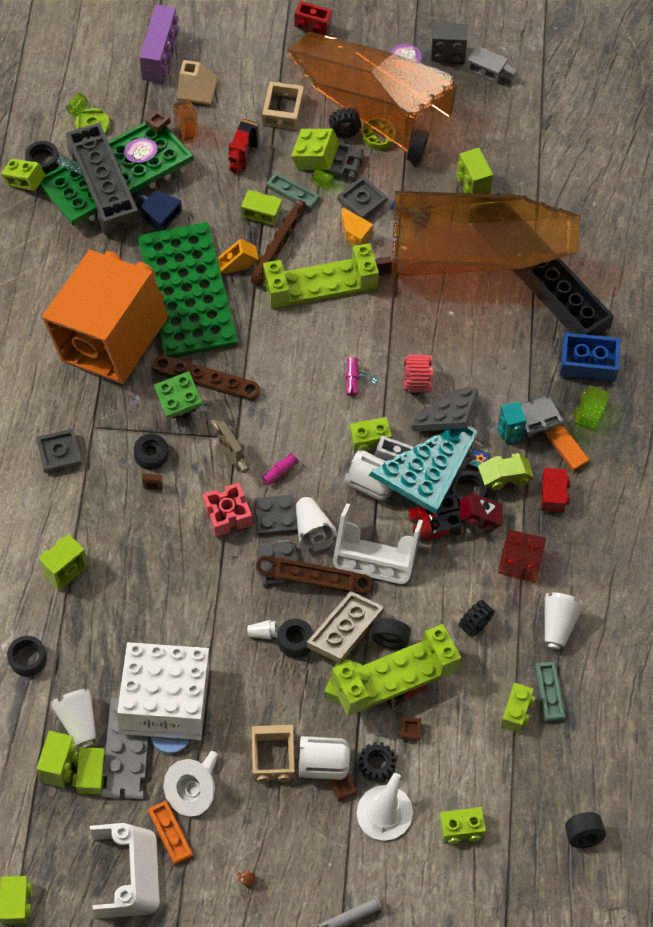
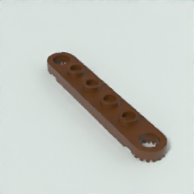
[251,200,306,286]
[153,355,260,401]
[256,555,373,595]

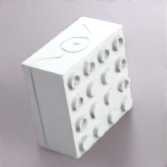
[117,642,209,740]

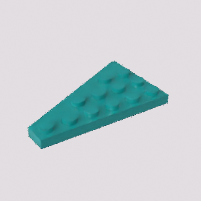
[369,426,478,514]

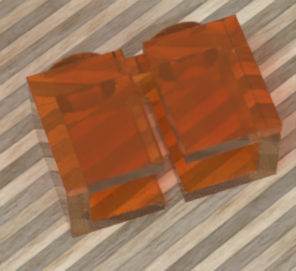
[173,99,199,142]

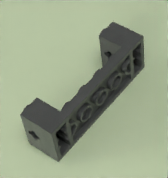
[66,122,138,236]

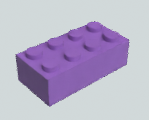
[140,5,180,83]

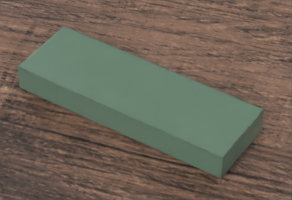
[266,172,320,211]
[535,662,565,723]

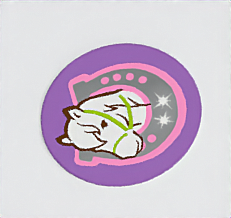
[389,44,422,70]
[124,138,157,163]

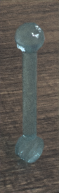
[343,363,379,384]

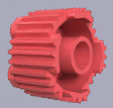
[403,355,433,392]

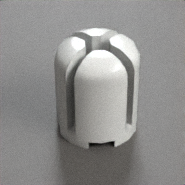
[344,450,393,500]
[299,736,350,780]

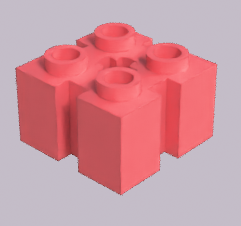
[202,483,252,537]

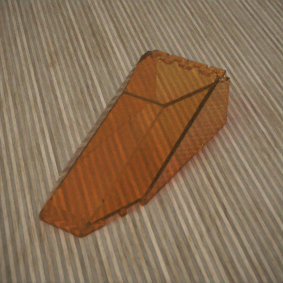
[287,32,457,151]
[392,191,580,276]

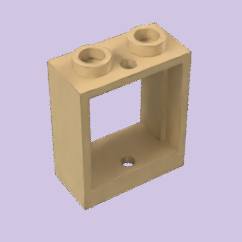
[262,82,304,130]
[252,725,295,783]

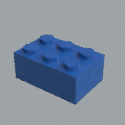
[560,333,621,382]

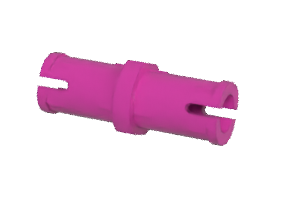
[345,357,360,396]
[262,453,299,486]

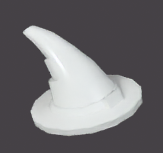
[163,751,218,817]
[357,773,413,842]

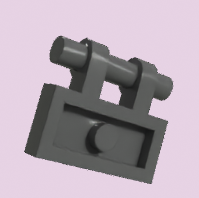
[326,143,364,181]

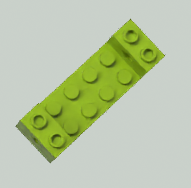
[263,243,379,309]
[330,624,461,716]

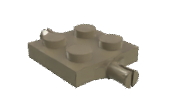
[210,419,249,473]

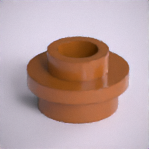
[237,870,258,887]

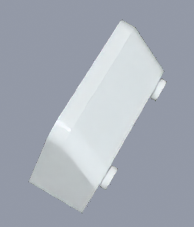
[333,503,423,584]
[90,823,160,919]

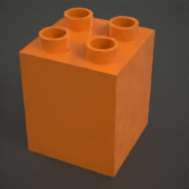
[42,249,169,384]

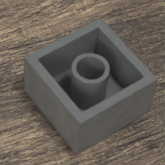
[431,22,468,63]

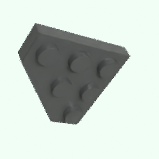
[411,387,479,431]

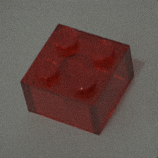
[498,529,547,583]

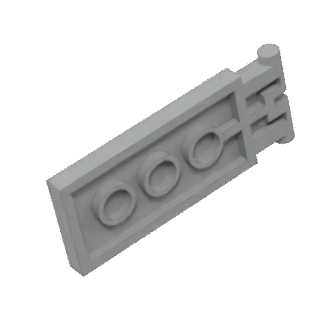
[101,698,149,799]

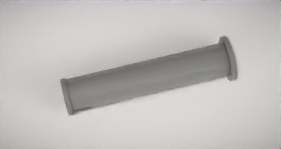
[318,895,383,927]

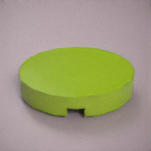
[75,108,110,135]

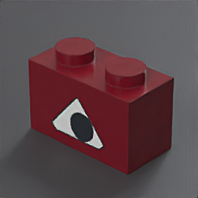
[460,493,503,532]

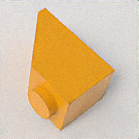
[341,208,373,246]
[217,239,259,274]

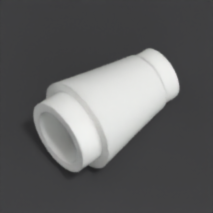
[247,620,277,640]

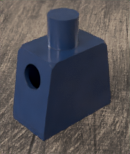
[137,190,182,231]

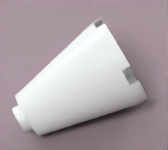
[296,497,337,551]
[545,592,584,650]
[51,689,96,748]

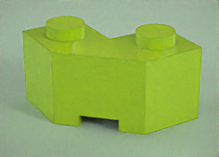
[478,453,535,490]

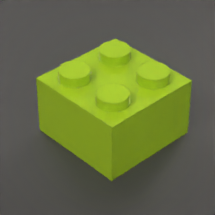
[291,129,340,170]
[456,147,493,202]
[39,534,88,591]
[36,731,79,789]

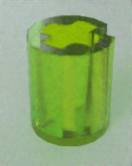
[66,93,88,116]
[311,169,334,189]

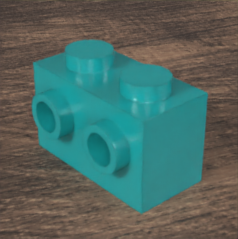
[497,401,527,443]

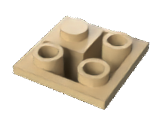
[177,60,218,105]

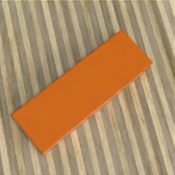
[542,425,589,471]
[147,800,193,866]

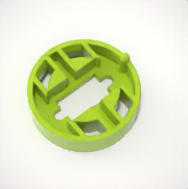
[362,117,397,150]

